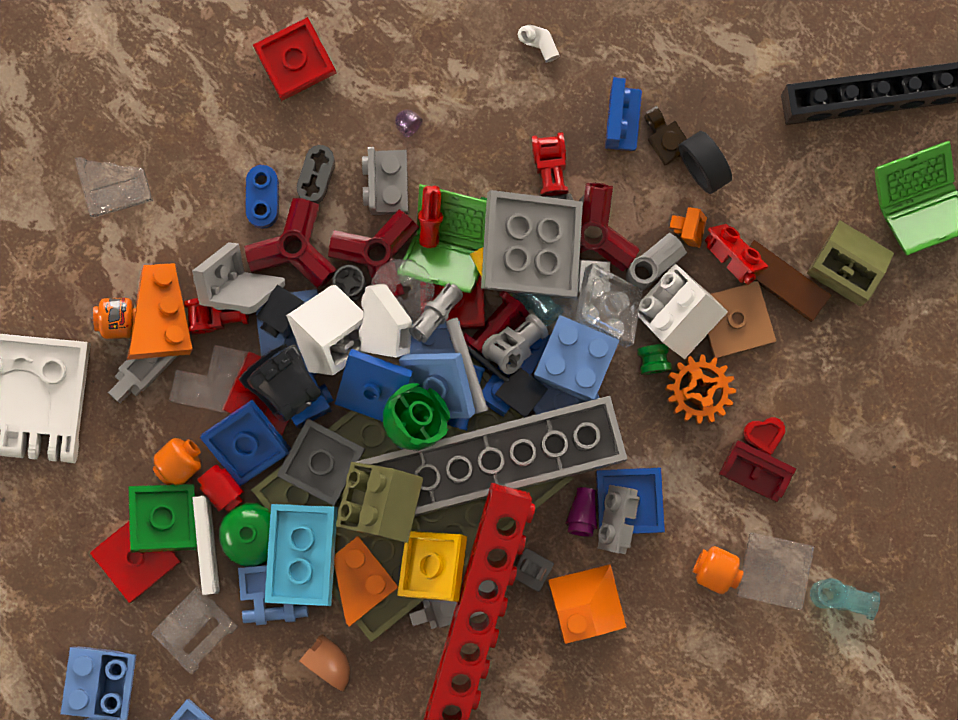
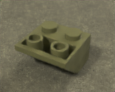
[806,220,894,307]
[336,462,423,543]

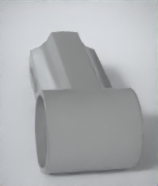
[626,233,687,290]

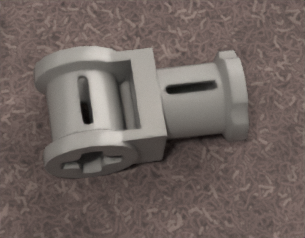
[482,313,549,374]

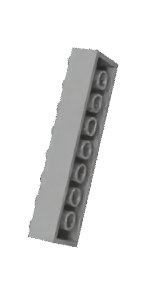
[357,396,627,517]

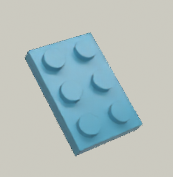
[264,504,338,606]

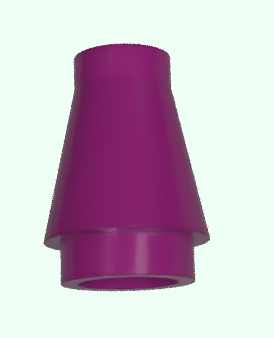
[565,487,597,537]

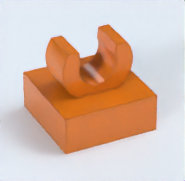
[669,207,707,248]

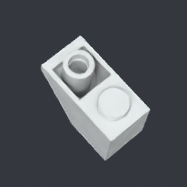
[359,284,413,358]

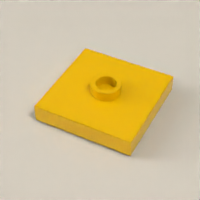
[397,531,467,602]

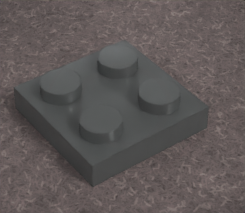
[277,419,366,507]

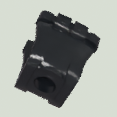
[239,344,321,422]

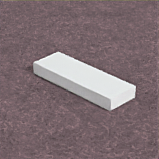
[193,496,220,595]

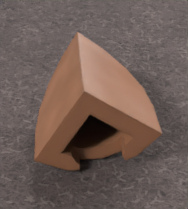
[299,634,350,692]

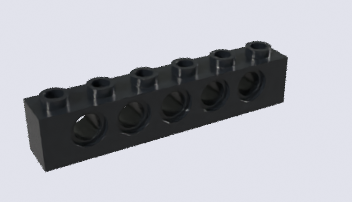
[781,62,958,125]

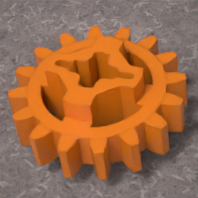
[665,354,736,425]

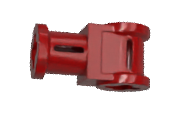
[531,132,569,197]
[183,298,249,335]

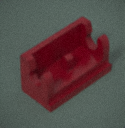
[463,291,530,363]
[719,440,797,502]

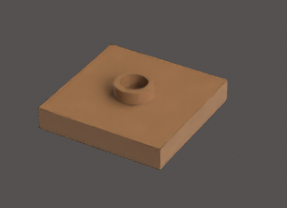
[707,281,776,359]

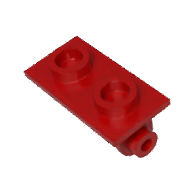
[705,224,769,285]

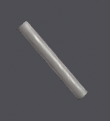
[445,318,488,414]

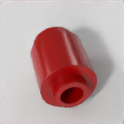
[197,464,244,513]

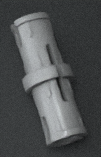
[409,283,463,343]

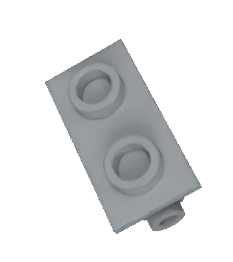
[597,485,640,554]

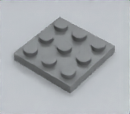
[481,190,583,298]

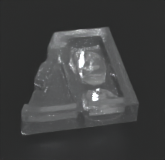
[75,157,153,218]

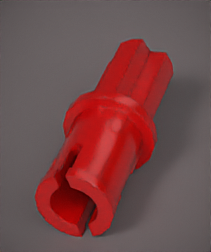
[418,185,443,248]

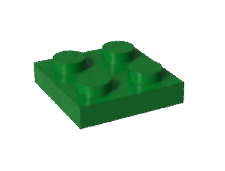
[128,484,197,553]

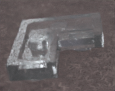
[169,345,247,414]

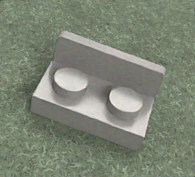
[362,147,409,215]

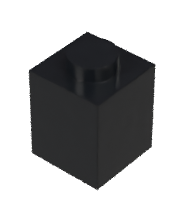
[256,284,305,339]

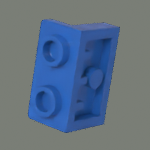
[605,77,642,151]

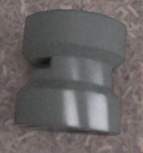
[333,265,367,301]

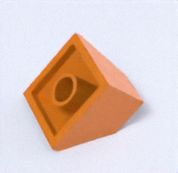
[548,564,627,644]

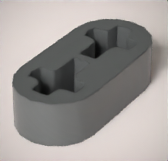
[297,145,335,204]

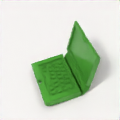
[874,141,958,255]
[397,184,487,294]

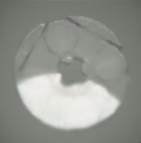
[371,259,434,323]

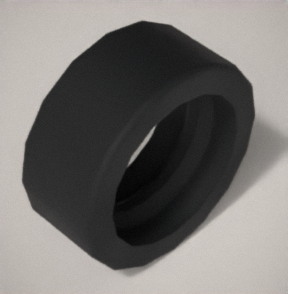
[679,131,732,194]

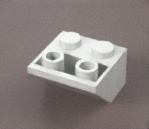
[633,263,728,359]
[286,285,365,375]

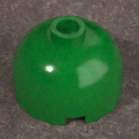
[383,383,450,451]
[219,503,271,567]

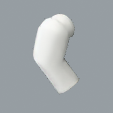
[518,25,560,62]

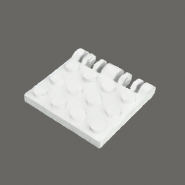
[0,334,90,463]

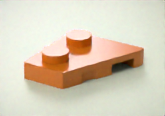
[334,536,398,627]

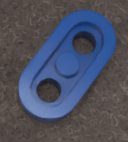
[246,165,279,229]

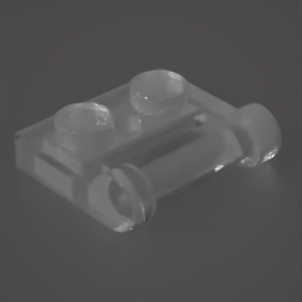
[151,586,238,674]

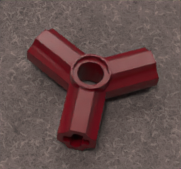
[580,182,640,271]
[244,198,337,290]
[328,209,420,299]

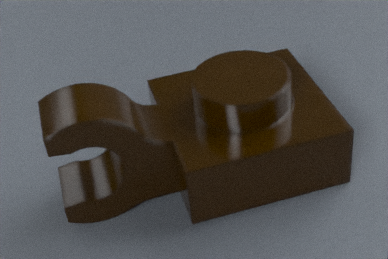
[644,106,687,166]

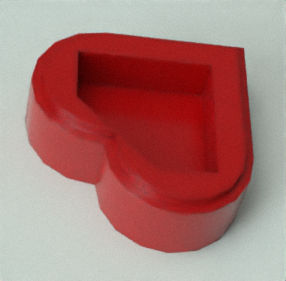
[743,417,786,456]

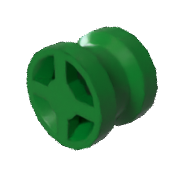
[637,344,672,375]

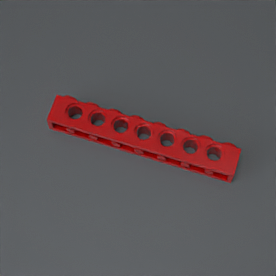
[423,483,535,720]

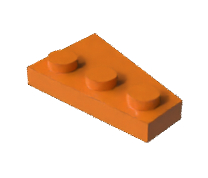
[127,263,193,360]

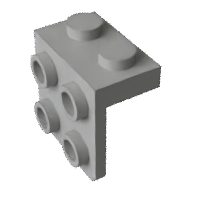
[192,242,285,314]

